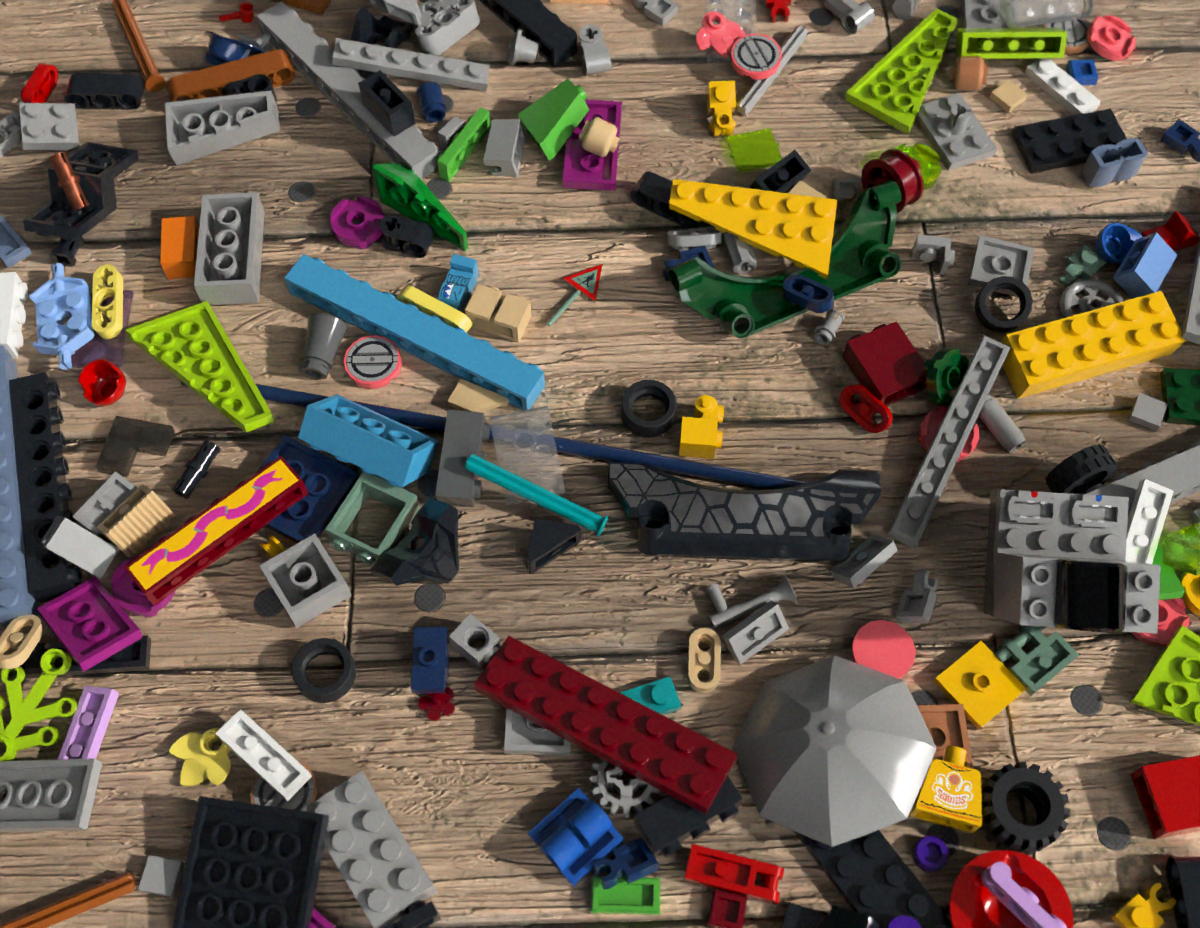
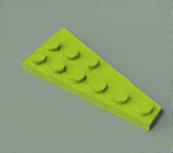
[845,8,957,134]
[125,301,274,433]
[1129,625,1200,726]

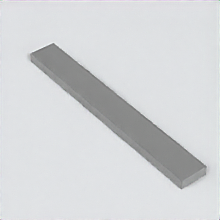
[887,335,1011,549]

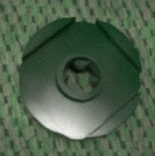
[924,348,970,407]

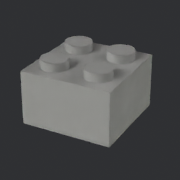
[259,534,352,628]

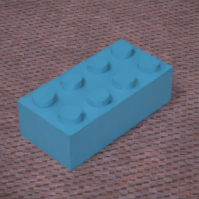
[298,394,439,487]

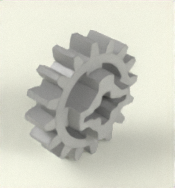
[590,758,660,818]

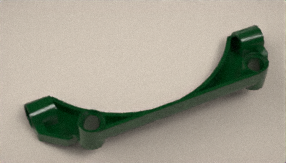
[669,180,901,339]

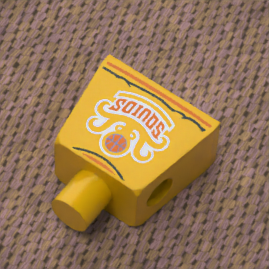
[909,746,982,834]

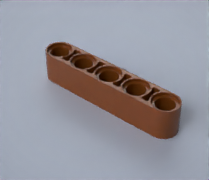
[166,49,295,102]

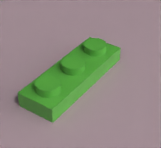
[437,107,491,182]

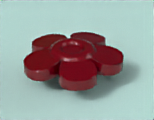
[418,688,455,722]

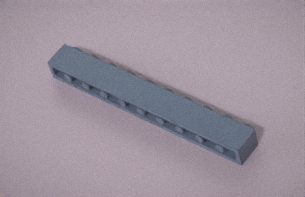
[0,346,40,628]

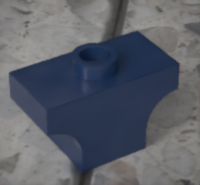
[411,627,449,693]

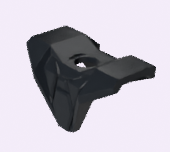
[350,8,413,79]
[370,498,459,586]

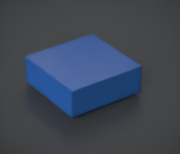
[1066,60,1098,85]

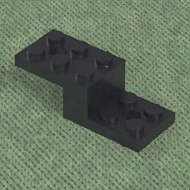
[23,142,138,241]

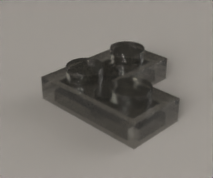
[95,416,175,477]

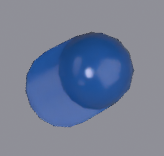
[1095,223,1142,265]

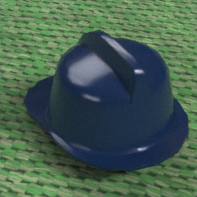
[205,31,265,66]

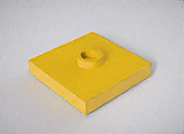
[933,641,1027,731]

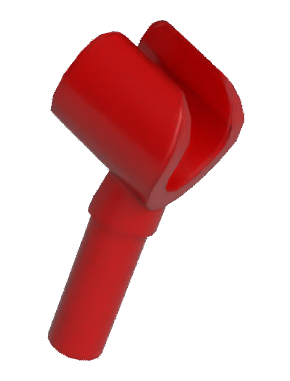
[219,2,254,23]

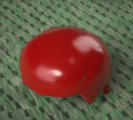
[78,359,126,407]

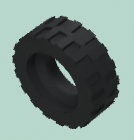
[1045,444,1118,494]

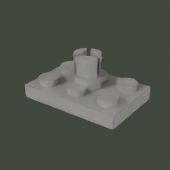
[915,93,997,171]

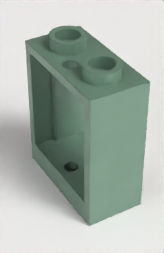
[325,472,420,565]

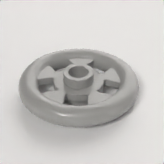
[1059,279,1124,318]

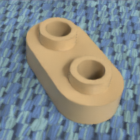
[0,614,44,669]
[687,628,721,693]

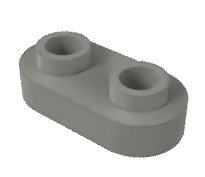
[667,227,722,251]

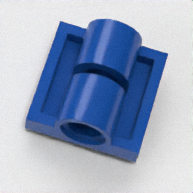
[528,788,624,887]

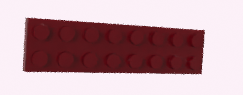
[474,636,737,814]

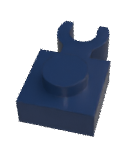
[1160,119,1200,162]
[593,837,658,889]

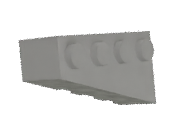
[165,90,280,166]

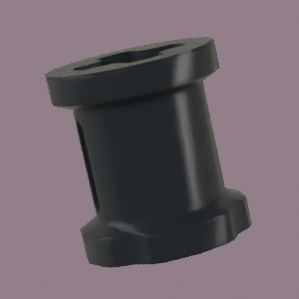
[50,237,85,267]

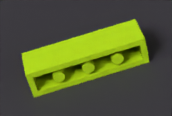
[955,28,1067,59]

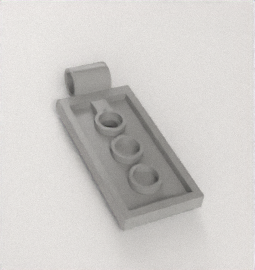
[0,758,103,832]

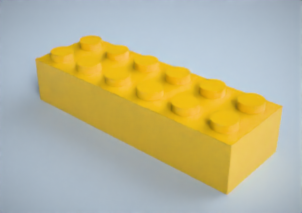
[1000,291,1186,399]

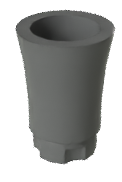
[299,313,347,380]

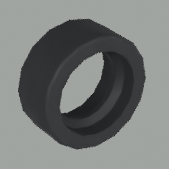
[975,276,1033,333]
[621,380,677,438]
[291,638,356,703]

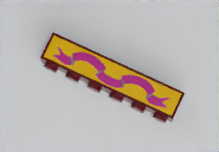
[124,456,309,606]

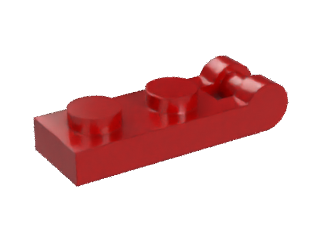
[684,844,784,904]

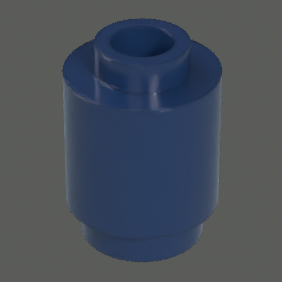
[416,82,446,123]

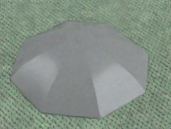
[734,655,937,847]

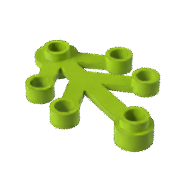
[0,648,78,761]

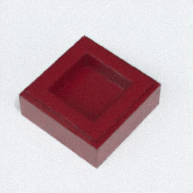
[707,889,748,928]

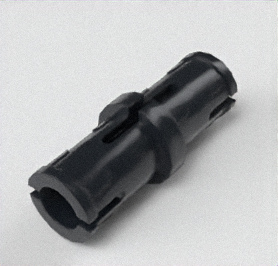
[171,440,221,499]

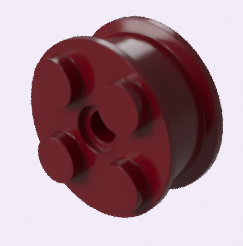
[861,149,924,214]

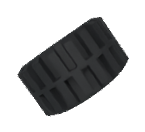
[979,762,1070,855]

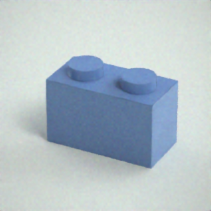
[1113,232,1177,299]

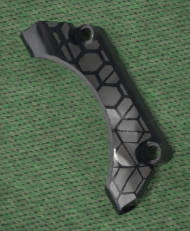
[608,462,881,561]

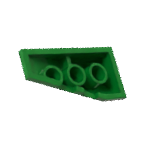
[372,163,468,251]

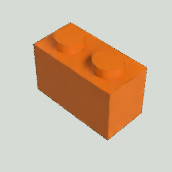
[160,216,199,280]

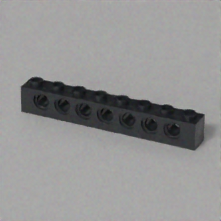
[9,372,81,603]

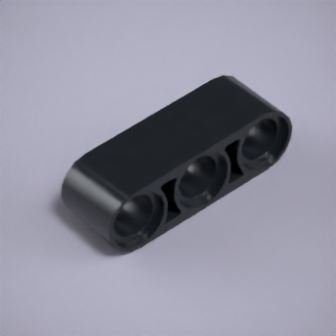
[65,73,145,110]
[630,172,702,229]
[1166,856,1200,928]

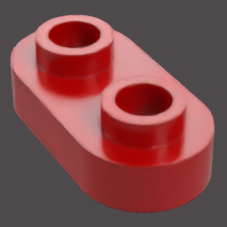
[20,63,58,103]
[839,384,892,433]

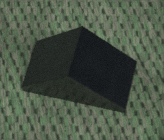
[527,518,581,574]

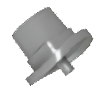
[507,29,538,66]

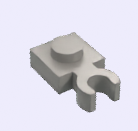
[633,0,679,26]

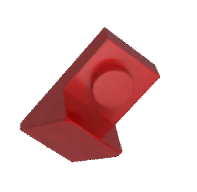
[1141,211,1200,251]

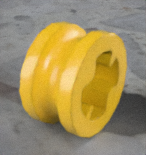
[259,535,286,559]

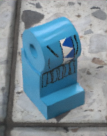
[438,254,479,311]

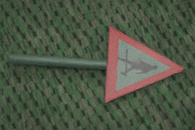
[546,264,603,327]

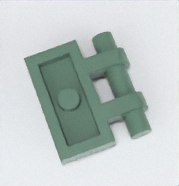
[994,625,1079,696]

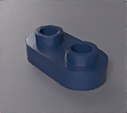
[783,275,834,313]

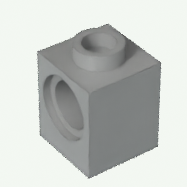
[449,613,501,670]

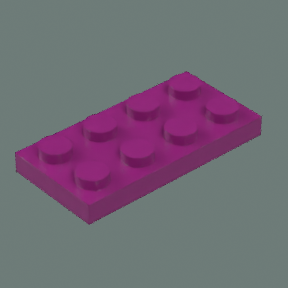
[562,99,622,191]

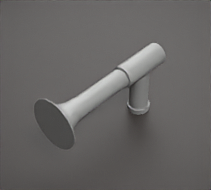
[706,574,797,629]

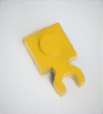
[1111,883,1176,928]

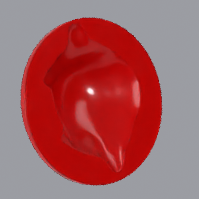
[949,850,1074,928]

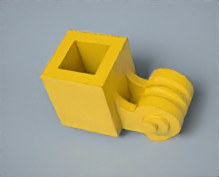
[705,81,736,136]
[679,395,724,459]

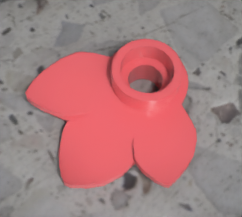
[696,11,745,58]

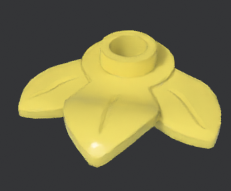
[169,728,231,786]

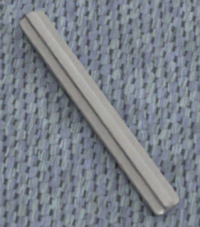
[736,25,808,115]

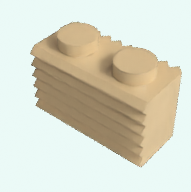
[96,484,175,558]

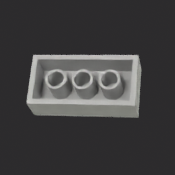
[194,192,265,305]
[303,771,438,928]

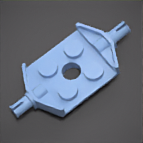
[29,263,94,370]

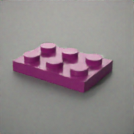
[37,577,143,672]

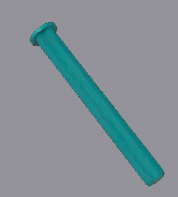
[465,454,609,538]

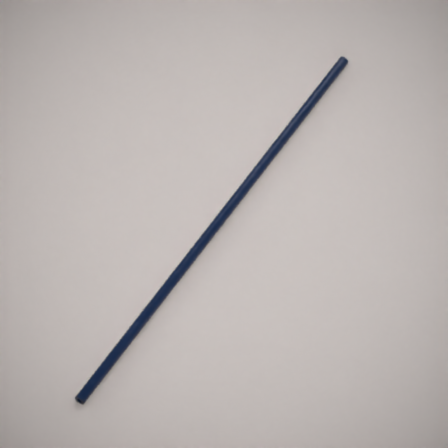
[181,381,811,490]

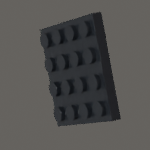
[173,796,330,928]

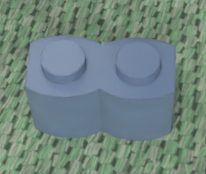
[1081,138,1148,187]

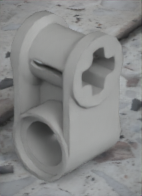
[579,24,611,75]

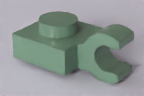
[1059,245,1107,287]

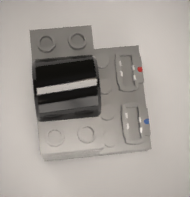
[984,489,1161,634]

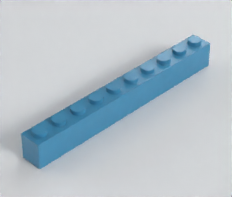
[284,254,545,413]

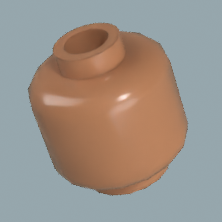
[949,56,988,90]

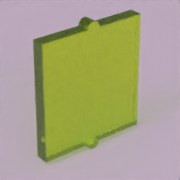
[726,128,782,173]

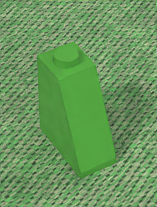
[517,78,589,161]

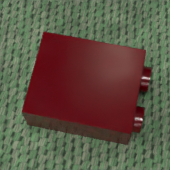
[842,321,927,406]

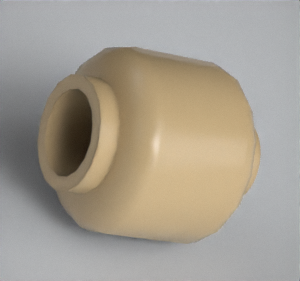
[579,117,620,158]

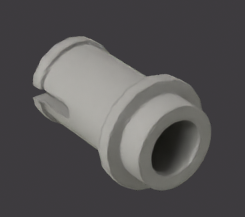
[814,309,845,345]

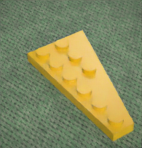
[669,179,837,279]

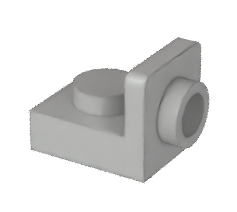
[912,234,955,275]

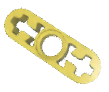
[91,264,123,339]
[397,285,472,332]

